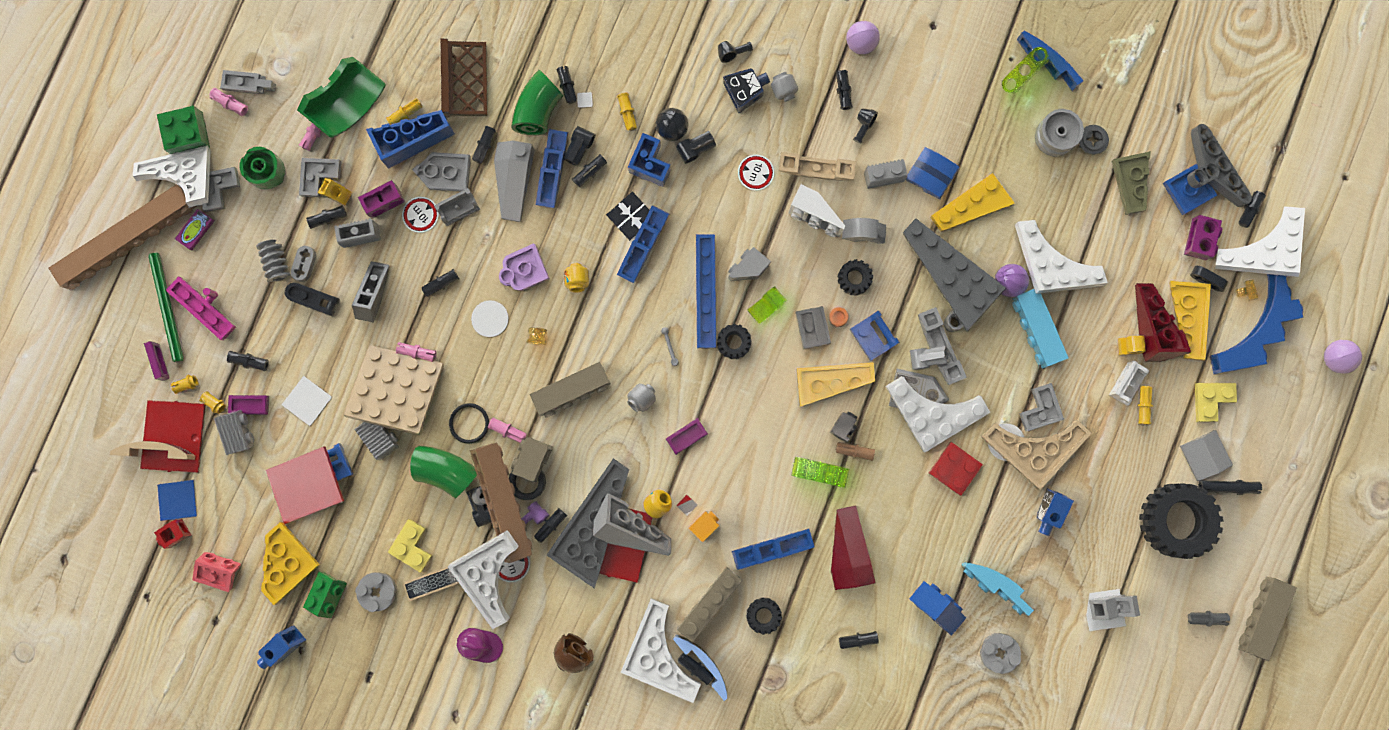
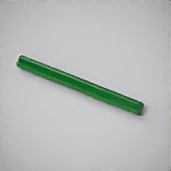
[148,253,183,362]

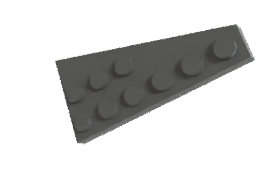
[903,218,1006,332]
[547,458,629,589]

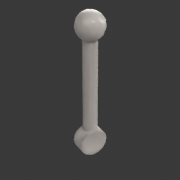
[661,327,678,366]

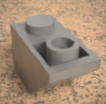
[728,247,771,281]

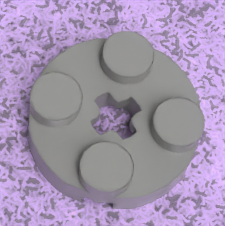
[355,572,397,612]
[980,633,1021,674]

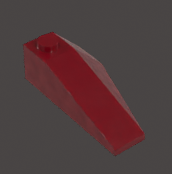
[1135,283,1191,362]
[831,505,876,590]

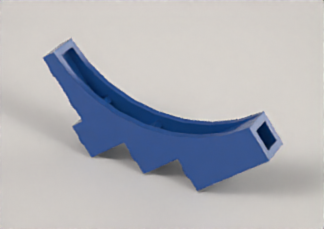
[1210,274,1303,374]

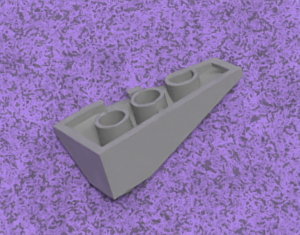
[494,141,535,222]
[593,493,671,556]

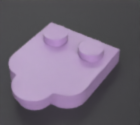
[499,244,550,291]

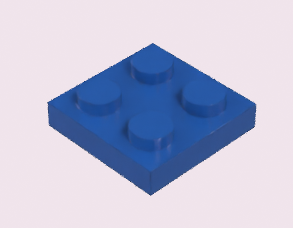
[1163,164,1217,215]

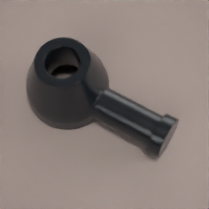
[718,41,753,63]
[853,108,878,144]

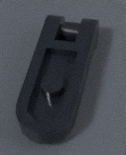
[284,283,340,317]

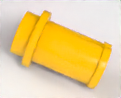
[171,375,199,394]
[199,391,226,414]

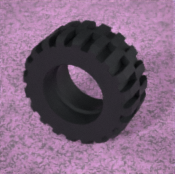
[1139,483,1224,559]

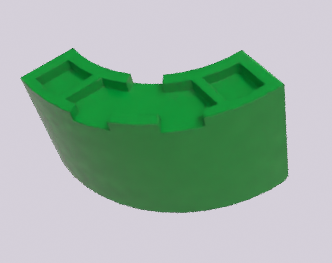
[297,57,386,138]

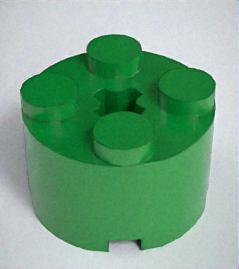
[239,147,285,189]

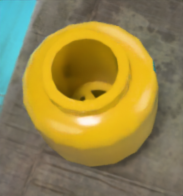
[564,263,589,293]
[643,490,672,518]

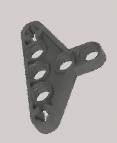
[1187,124,1252,207]

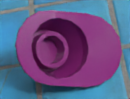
[457,628,503,663]

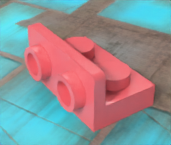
[192,552,240,592]

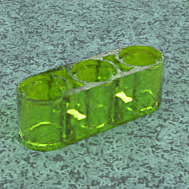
[1002,47,1050,94]
[791,457,850,488]

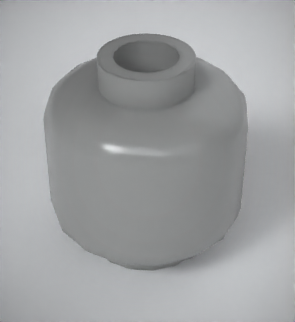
[771,72,798,102]
[627,383,656,412]

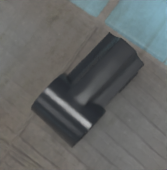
[563,126,595,166]
[676,131,716,164]
[466,486,492,528]

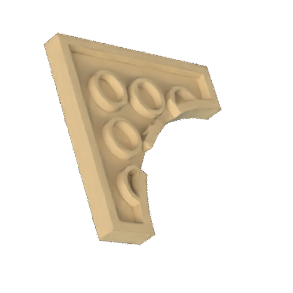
[981,420,1092,490]

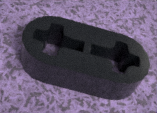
[1190,266,1228,292]

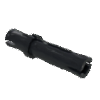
[1198,480,1262,495]

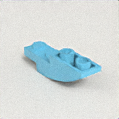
[962,562,1034,616]

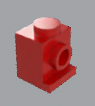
[154,519,192,549]

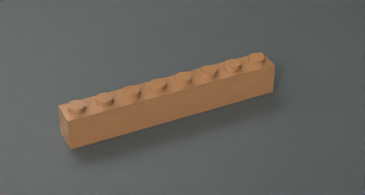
[48,184,197,290]

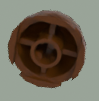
[553,633,594,673]

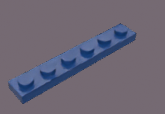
[696,234,716,349]

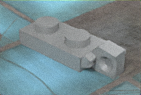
[220,70,276,94]

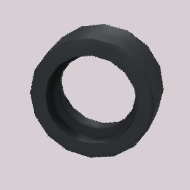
[509,470,546,500]

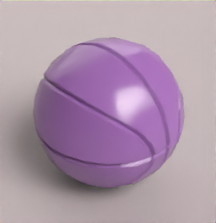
[995,264,1029,297]

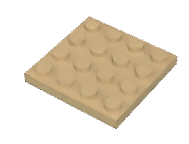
[344,345,444,436]

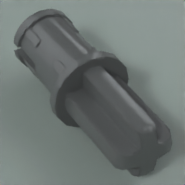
[1188,611,1230,627]

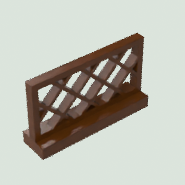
[440,38,487,117]

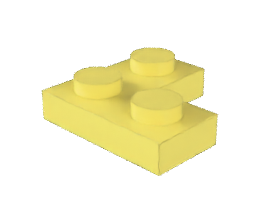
[1195,383,1237,422]
[388,519,432,573]

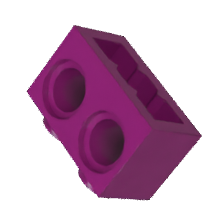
[358,180,406,219]
[1184,215,1223,260]

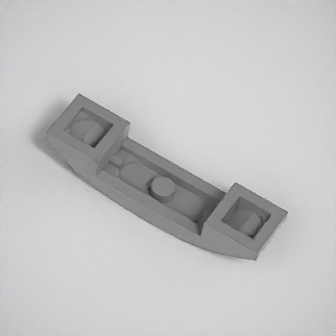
[918,307,967,385]

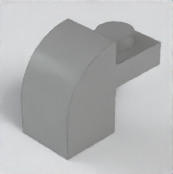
[842,218,886,244]
[1089,595,1140,620]

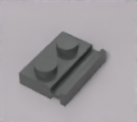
[795,306,831,350]

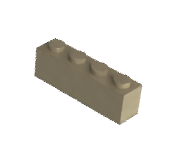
[530,362,611,418]
[677,567,742,642]
[1238,577,1297,661]

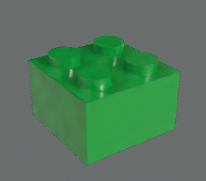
[157,105,210,154]

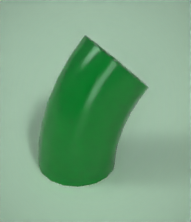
[511,70,563,135]
[410,446,477,499]

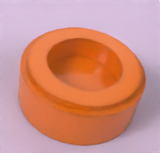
[829,307,849,327]

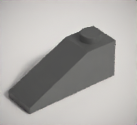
[352,261,390,323]

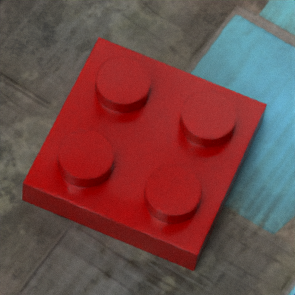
[928,442,983,496]

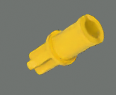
[617,93,637,131]
[386,98,423,125]
[1137,386,1154,425]

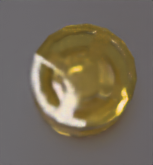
[527,327,547,346]

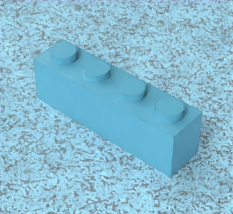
[1012,289,1069,368]

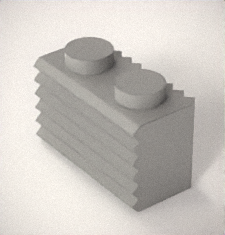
[864,159,907,189]
[334,218,381,248]
[214,410,254,455]
[354,422,399,460]

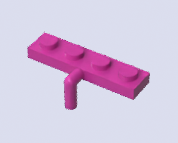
[166,276,236,341]

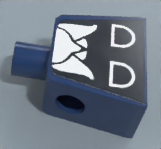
[723,68,770,114]

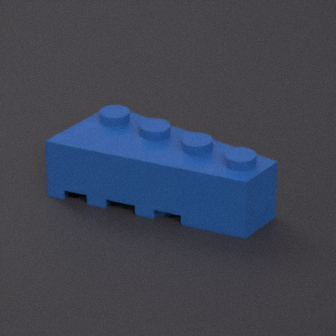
[366,110,455,169]

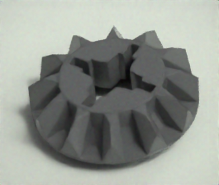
[1079,125,1109,155]

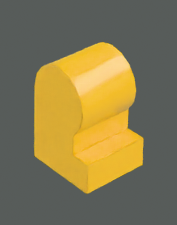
[318,178,352,206]
[1118,336,1145,355]

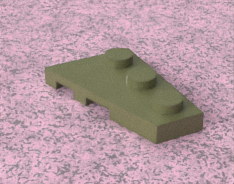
[1112,151,1151,215]

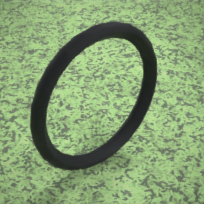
[449,403,489,444]

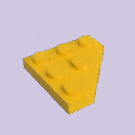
[261,522,320,605]

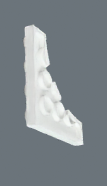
[133,146,211,207]
[1215,207,1305,277]
[1015,220,1108,294]
[885,376,990,452]
[448,530,519,629]
[621,598,701,703]

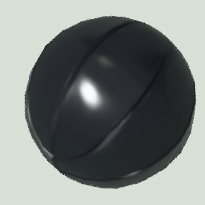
[655,108,689,141]

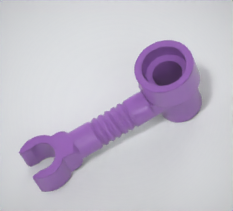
[521,501,550,525]

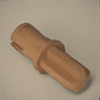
[836,442,875,461]

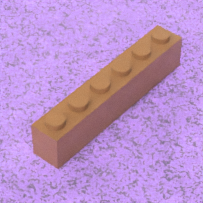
[470,442,532,563]

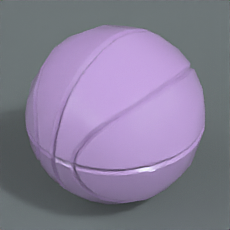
[846,21,880,54]
[1324,340,1362,374]

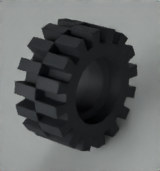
[837,259,873,296]
[717,324,752,359]
[746,597,782,635]

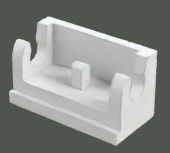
[1109,361,1149,406]

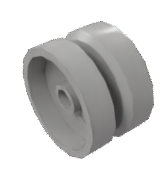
[1035,109,1084,157]

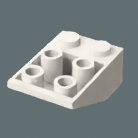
[789,184,845,237]

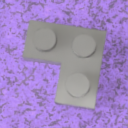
[299,158,341,197]
[202,167,240,212]
[1019,383,1064,432]

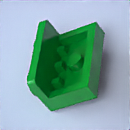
[303,571,347,619]

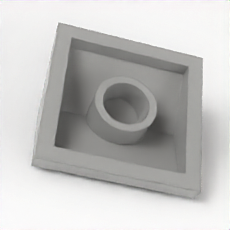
[1180,430,1233,481]

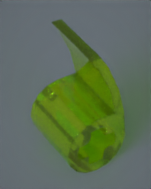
[747,286,787,324]

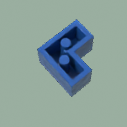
[628,133,671,187]
[909,581,966,636]

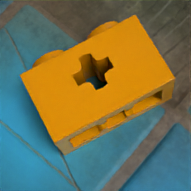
[689,511,719,542]

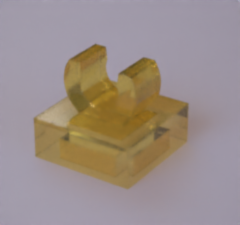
[1235,279,1258,301]

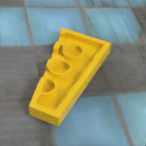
[930,173,1015,232]
[1169,281,1211,361]
[796,362,875,407]

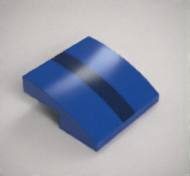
[906,147,960,199]

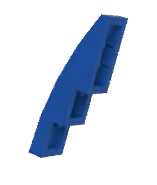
[1017,30,1083,91]
[536,129,569,208]
[617,205,670,283]
[732,529,814,570]

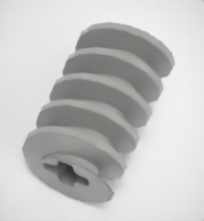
[256,239,290,282]

